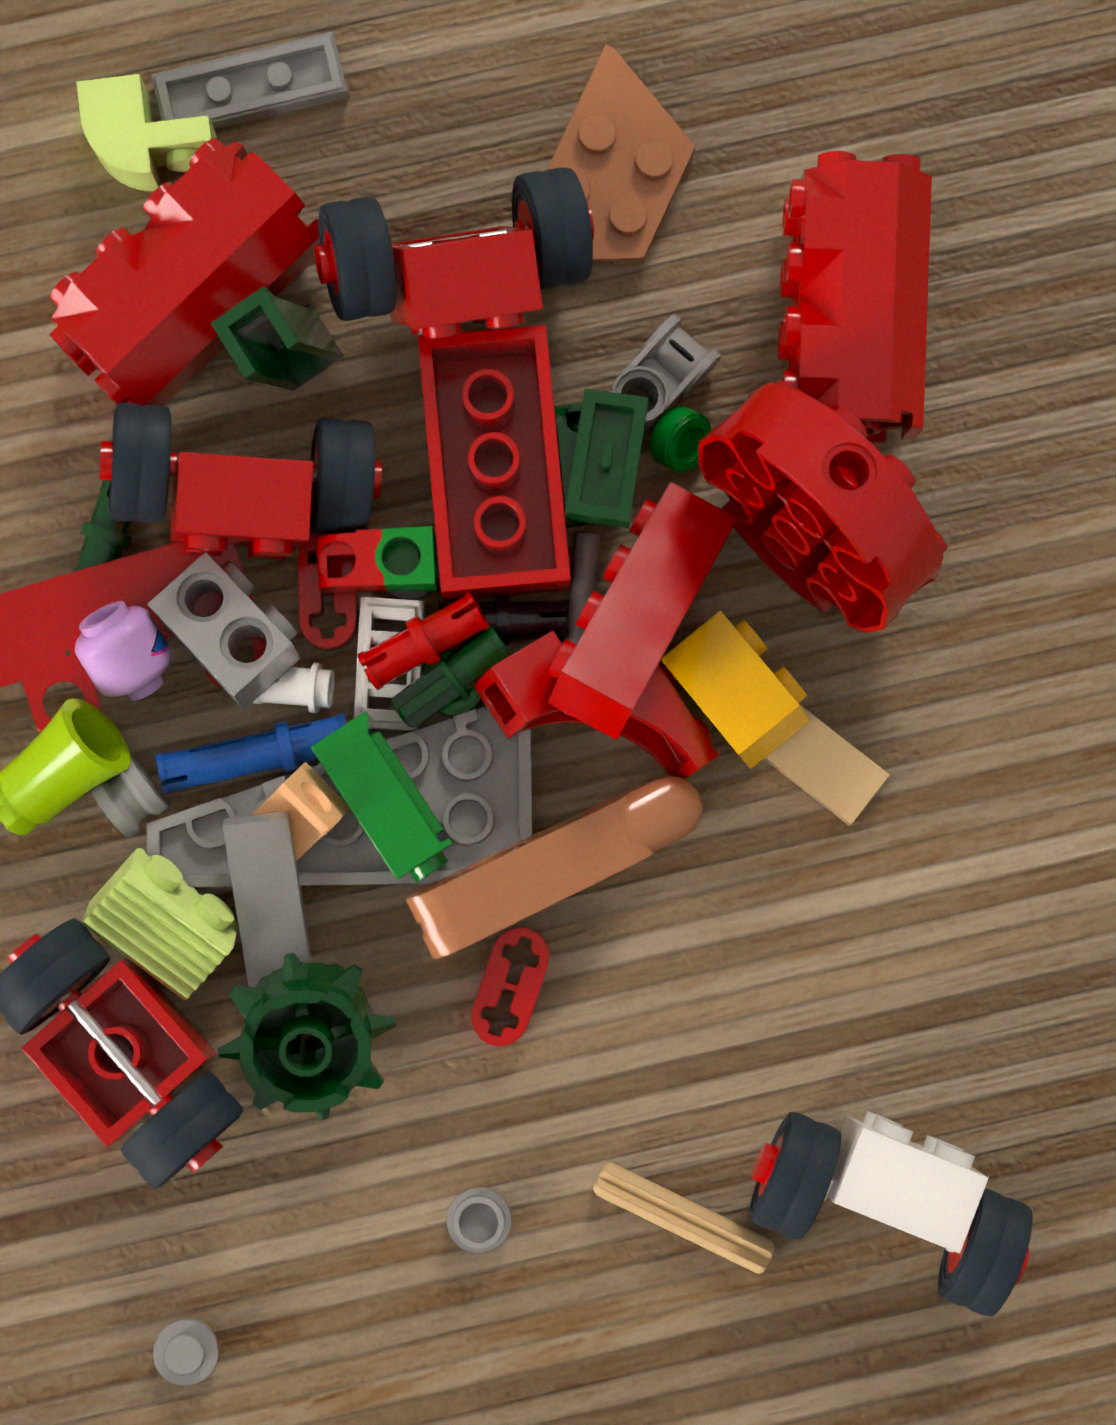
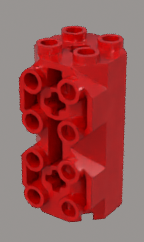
[49,138,320,406]
[777,151,932,444]

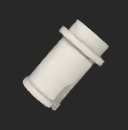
[253,662,335,713]

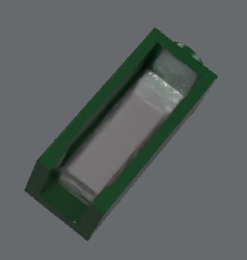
[211,286,344,391]

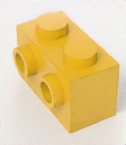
[661,610,810,769]

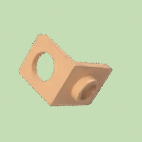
[252,762,350,860]

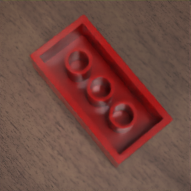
[418,325,571,601]

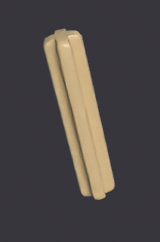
[593,1162,775,1274]

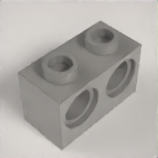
[147,552,301,710]

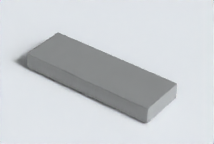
[151,31,349,130]
[222,811,312,988]

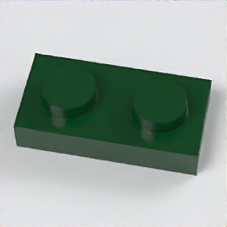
[565,388,649,528]

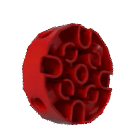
[698,380,947,633]

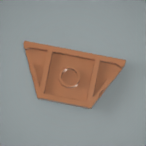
[547,44,695,265]

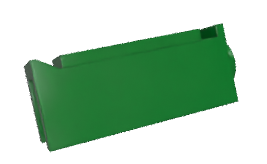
[310,711,454,883]

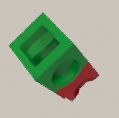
[316,526,439,593]

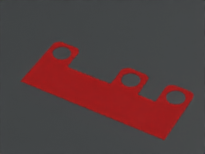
[0,542,266,733]

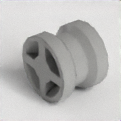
[90,757,170,838]

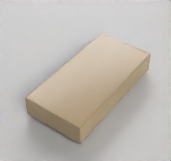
[764,704,890,825]

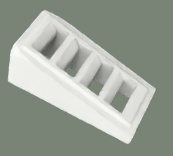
[354,597,426,732]

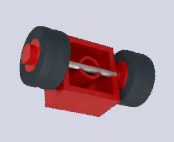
[314,167,594,339]
[99,403,382,560]
[0,918,244,1189]

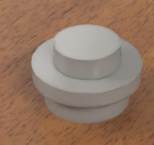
[447,1187,511,1254]
[153,1318,219,1386]

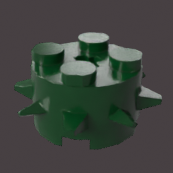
[217,953,397,1120]

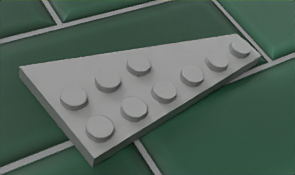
[147,706,532,887]

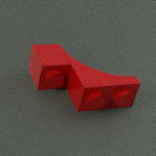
[473,631,719,779]

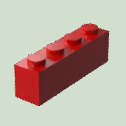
[547,482,738,740]

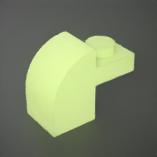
[76,74,217,191]

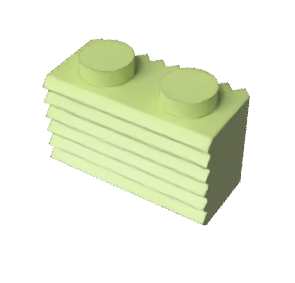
[81,848,239,1000]

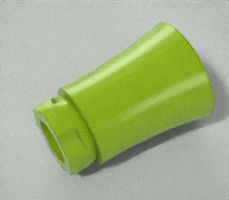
[0,698,131,836]

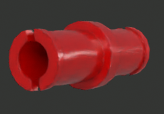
[358,591,490,690]

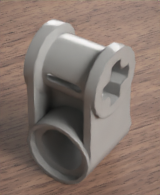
[611,314,722,435]

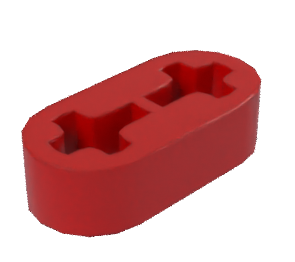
[298,532,359,651]
[471,927,549,1046]

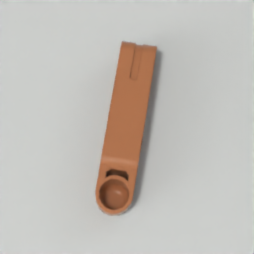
[405,775,703,959]

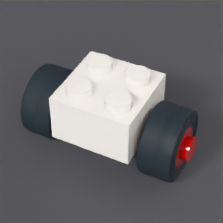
[749,1111,1033,1316]

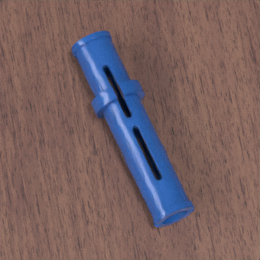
[155,713,346,794]

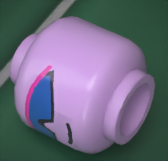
[75,601,172,701]

